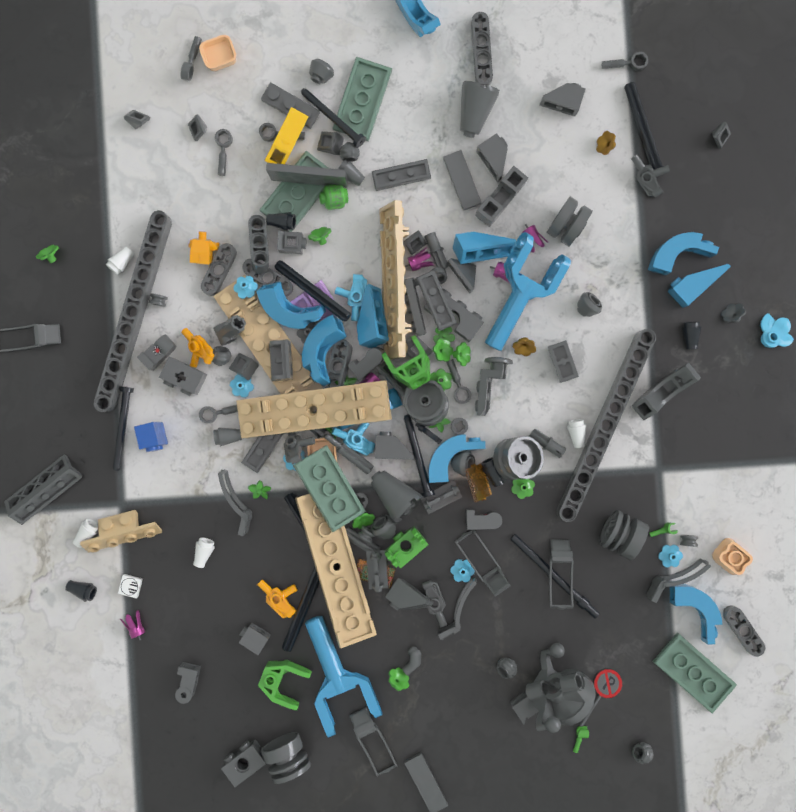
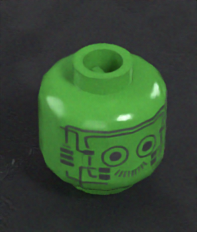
[319,184,348,210]

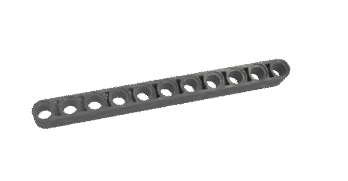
[94,210,172,412]
[556,329,656,522]

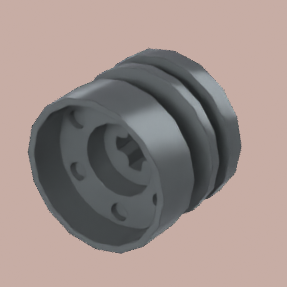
[599,509,649,560]
[261,732,311,784]

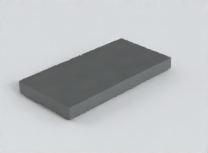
[266,163,348,188]

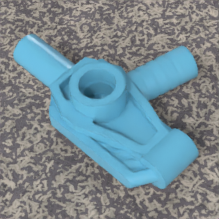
[334,274,367,321]
[331,423,375,456]

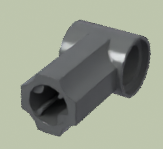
[213,315,246,346]

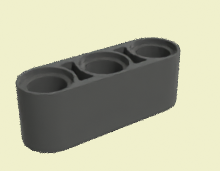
[248,215,269,274]

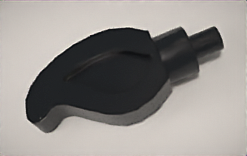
[415,423,442,444]

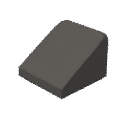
[317,131,344,155]
[229,353,259,380]

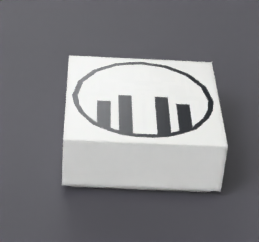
[118,574,143,598]

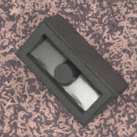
[376,361,408,397]

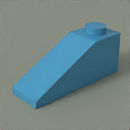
[453,232,516,264]
[667,264,731,308]
[357,284,389,348]

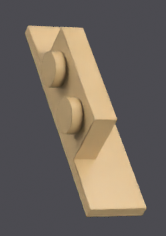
[80,510,162,553]

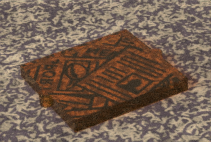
[465,463,492,502]

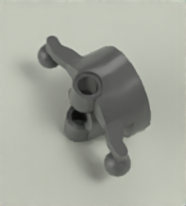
[526,643,596,733]

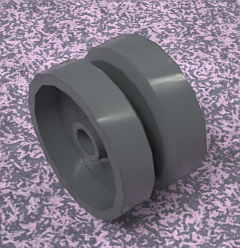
[546,196,593,247]
[403,380,449,426]
[493,436,544,480]

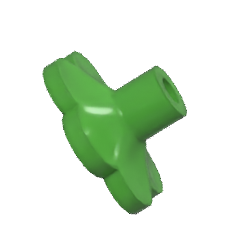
[308,227,332,245]
[36,245,59,263]
[433,338,453,362]
[453,342,471,366]
[430,369,452,391]
[511,479,535,499]
[352,513,375,529]
[389,668,409,691]

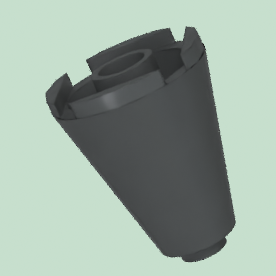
[460,81,500,138]
[371,471,423,524]

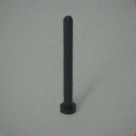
[301,88,366,148]
[113,386,134,471]
[404,415,435,498]

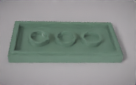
[333,57,392,142]
[260,151,328,232]
[293,445,366,532]
[653,633,737,714]

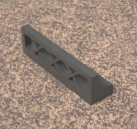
[4,454,82,525]

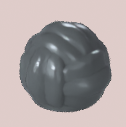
[339,142,360,162]
[212,346,232,366]
[497,658,517,679]
[632,742,653,764]

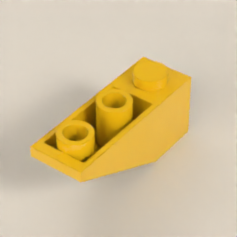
[265,107,308,164]

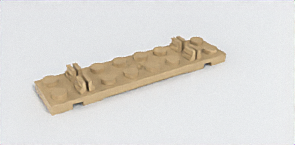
[379,200,412,360]
[213,275,323,413]
[236,380,392,438]
[295,494,377,648]

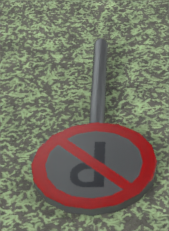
[579,669,622,727]

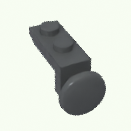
[475,357,513,416]

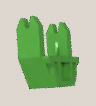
[381,335,430,390]
[385,526,429,568]
[258,660,312,710]

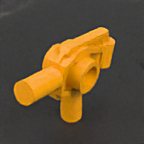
[181,328,214,368]
[257,579,298,618]

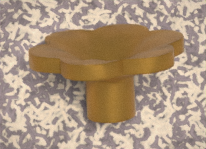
[596,131,616,155]
[512,337,536,356]

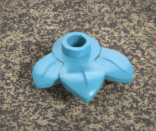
[760,313,794,348]

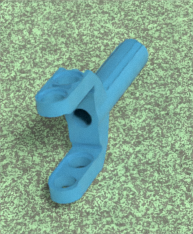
[485,232,571,351]
[305,616,382,738]

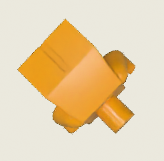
[188,231,219,265]

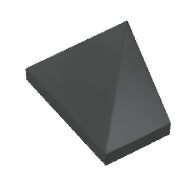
[447,258,476,294]

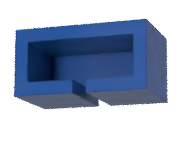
[134,422,168,452]

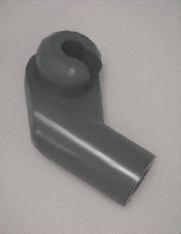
[402,646,422,676]

